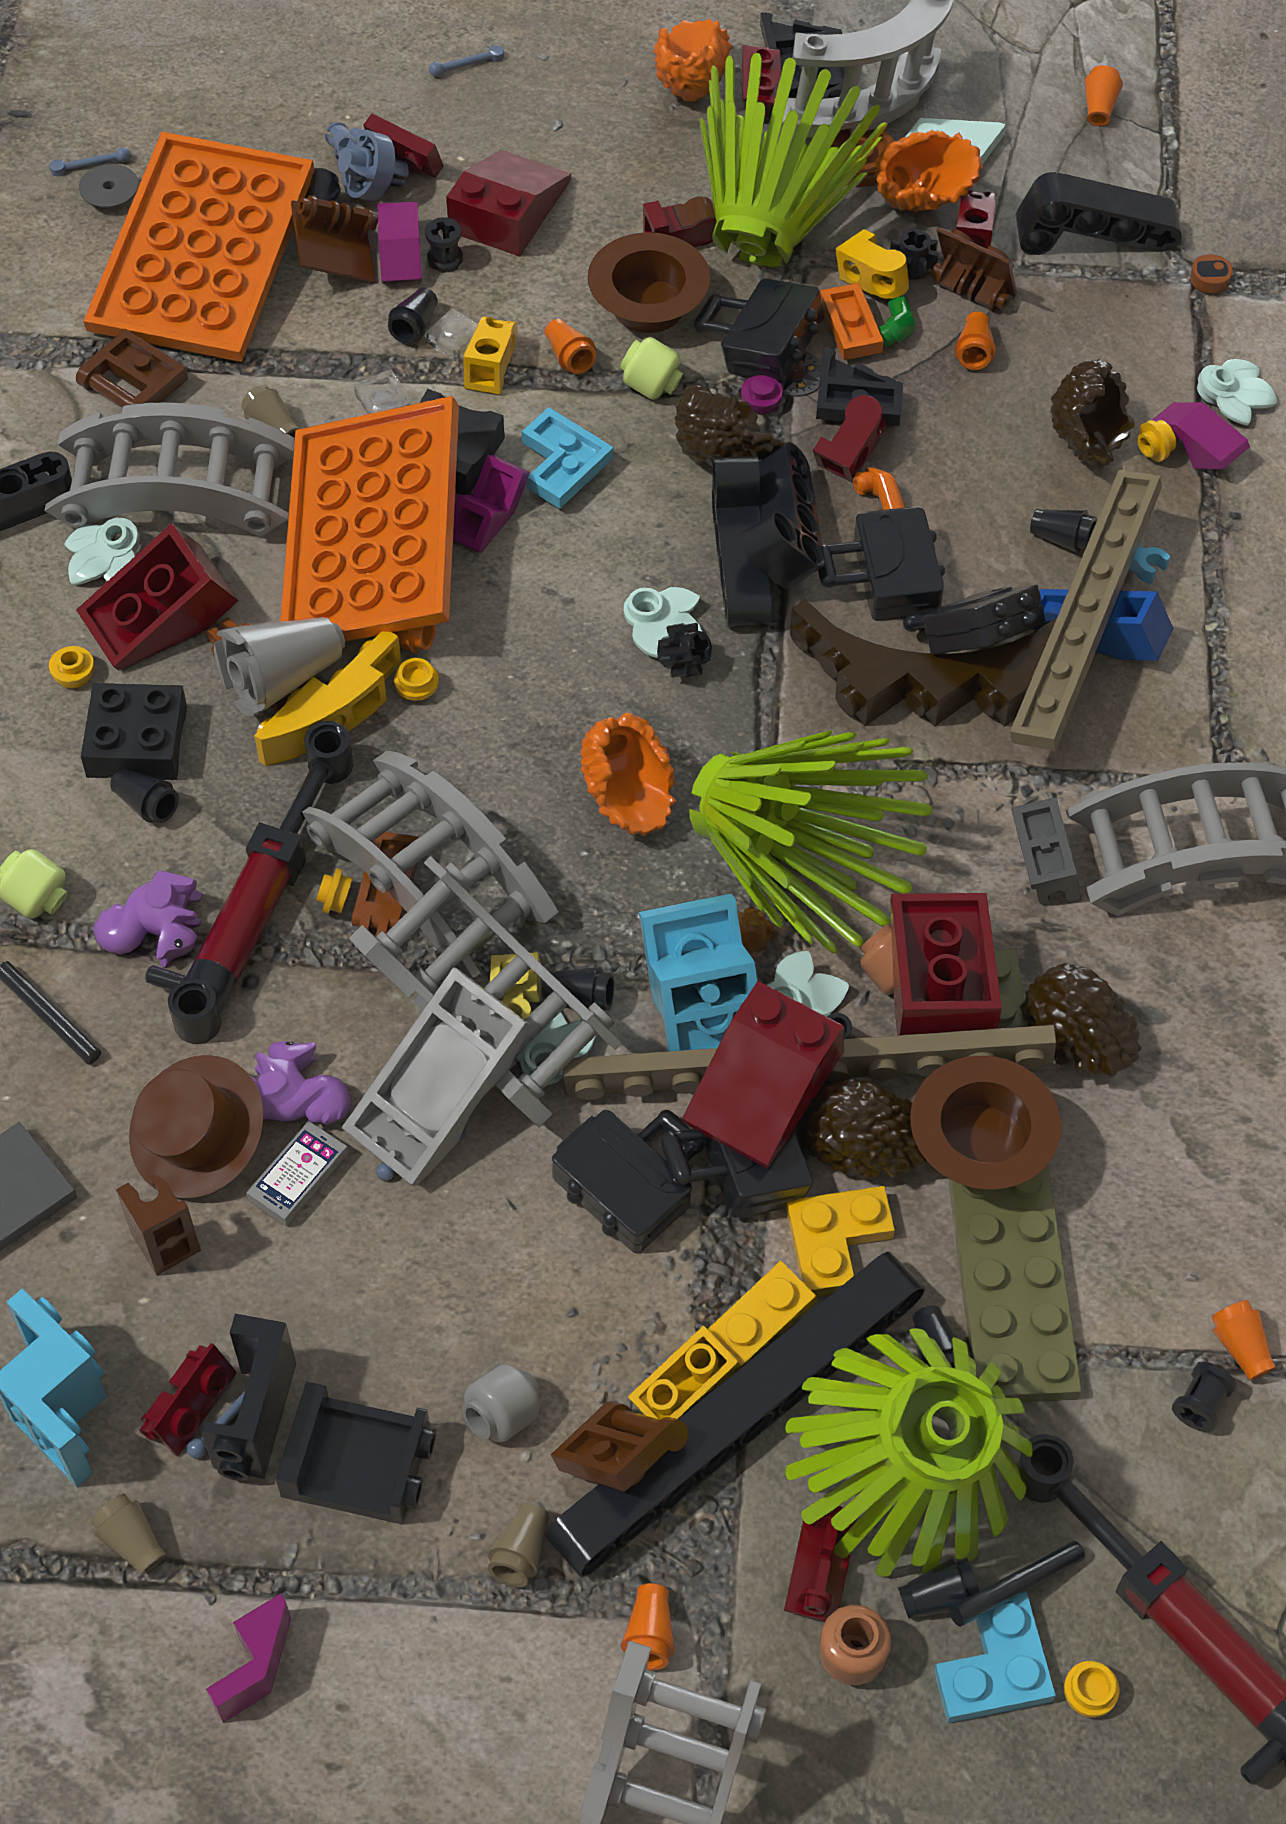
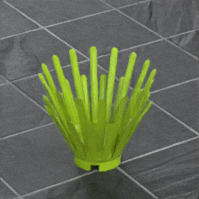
[699,53,888,267]
[689,730,933,953]
[785,1328,1032,1577]

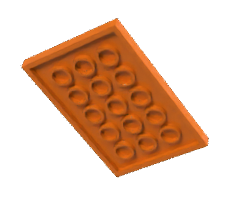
[83,131,315,362]
[280,396,459,642]

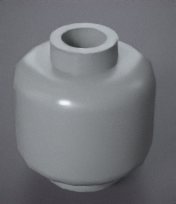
[462,1364,540,1443]

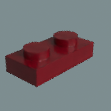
[363,113,444,178]

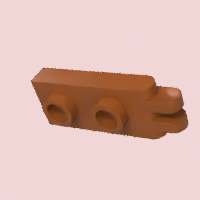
[352,832,419,936]

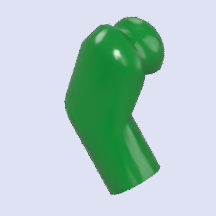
[878,296,915,346]

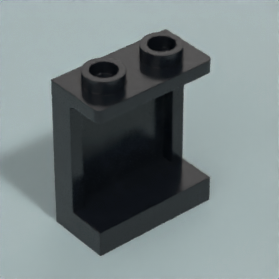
[201,1313,296,1481]
[276,1381,436,1525]

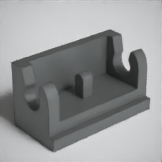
[1011,797,1081,905]

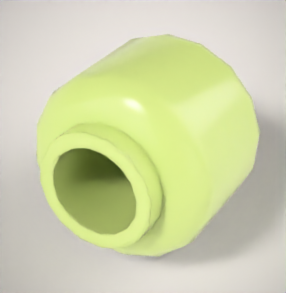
[619,337,684,400]
[0,849,68,919]

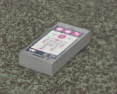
[246,1121,349,1227]

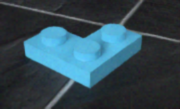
[522,407,614,509]
[934,1591,1056,1724]

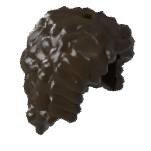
[1050,359,1135,469]
[674,385,785,467]
[1020,963,1141,1078]
[800,1079,927,1180]

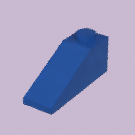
[1033,589,1174,661]

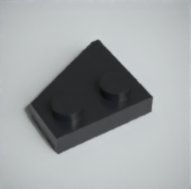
[816,348,903,426]

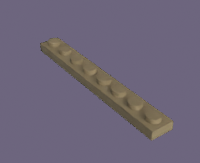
[1010,470,1162,751]

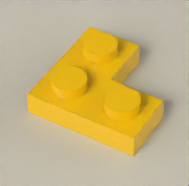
[786,1186,895,1297]

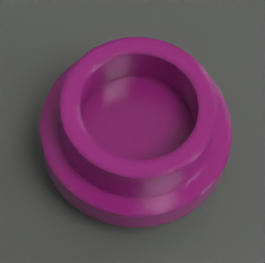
[741,375,783,415]

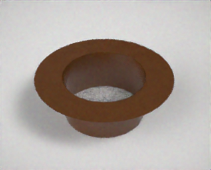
[588,233,710,333]
[129,1055,263,1198]
[911,1056,1061,1189]

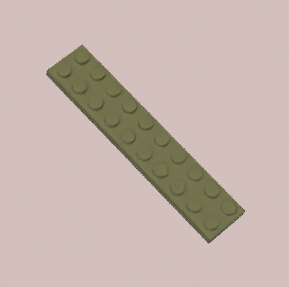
[948,948,1082,1402]

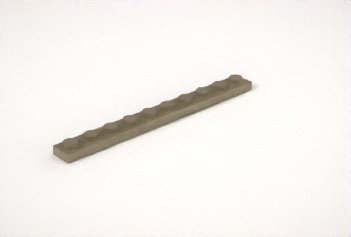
[563,1025,1056,1100]

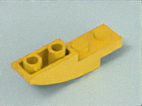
[254,632,401,766]
[628,1260,818,1420]

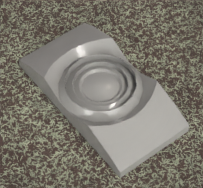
[342,967,530,1186]

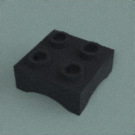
[420,389,505,495]
[81,683,187,780]

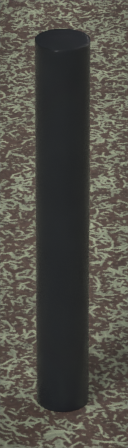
[0,961,101,1065]
[949,1541,1085,1627]

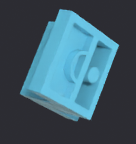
[639,893,757,1051]
[0,1288,107,1487]

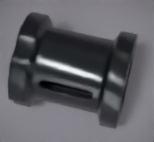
[425,217,463,273]
[1172,1362,1237,1432]

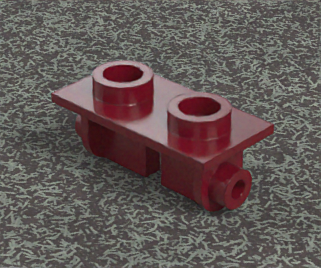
[742,45,781,119]
[139,1343,237,1457]
[784,1506,856,1622]

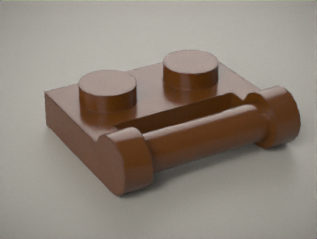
[76,329,188,407]
[551,1401,688,1492]

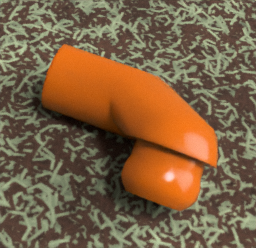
[853,467,905,510]

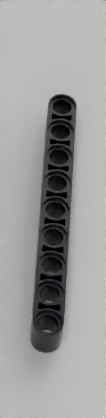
[545,1251,926,1578]

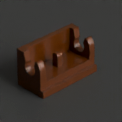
[116,1174,201,1276]

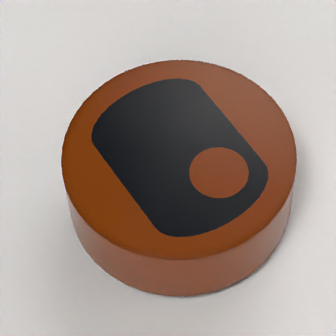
[1190,254,1233,294]

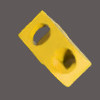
[835,229,909,299]
[463,316,517,395]

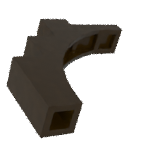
[790,599,1057,727]

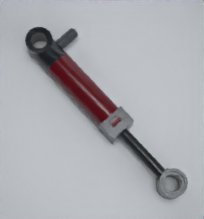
[145,721,354,1044]
[1017,1434,1286,1785]

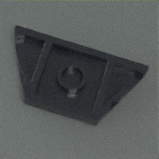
[760,12,846,99]

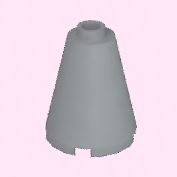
[214,617,345,716]

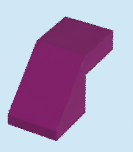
[377,202,422,283]
[1152,402,1250,469]
[453,455,530,552]
[206,1593,291,1723]

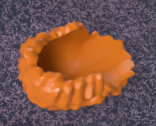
[653,19,732,102]
[875,130,983,213]
[580,712,677,836]

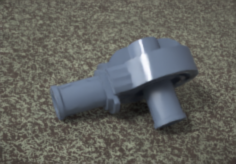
[325,122,409,202]

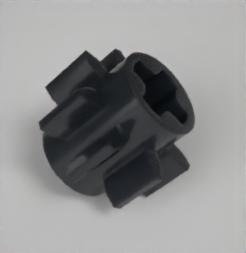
[890,229,939,280]
[657,623,712,678]

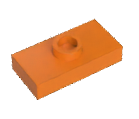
[820,283,884,360]

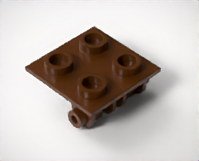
[291,195,378,283]
[931,227,1017,310]

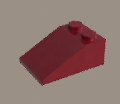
[446,150,571,257]
[76,523,239,671]
[890,893,1002,1036]
[682,981,844,1169]

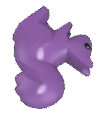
[94,870,203,967]
[250,1041,352,1125]

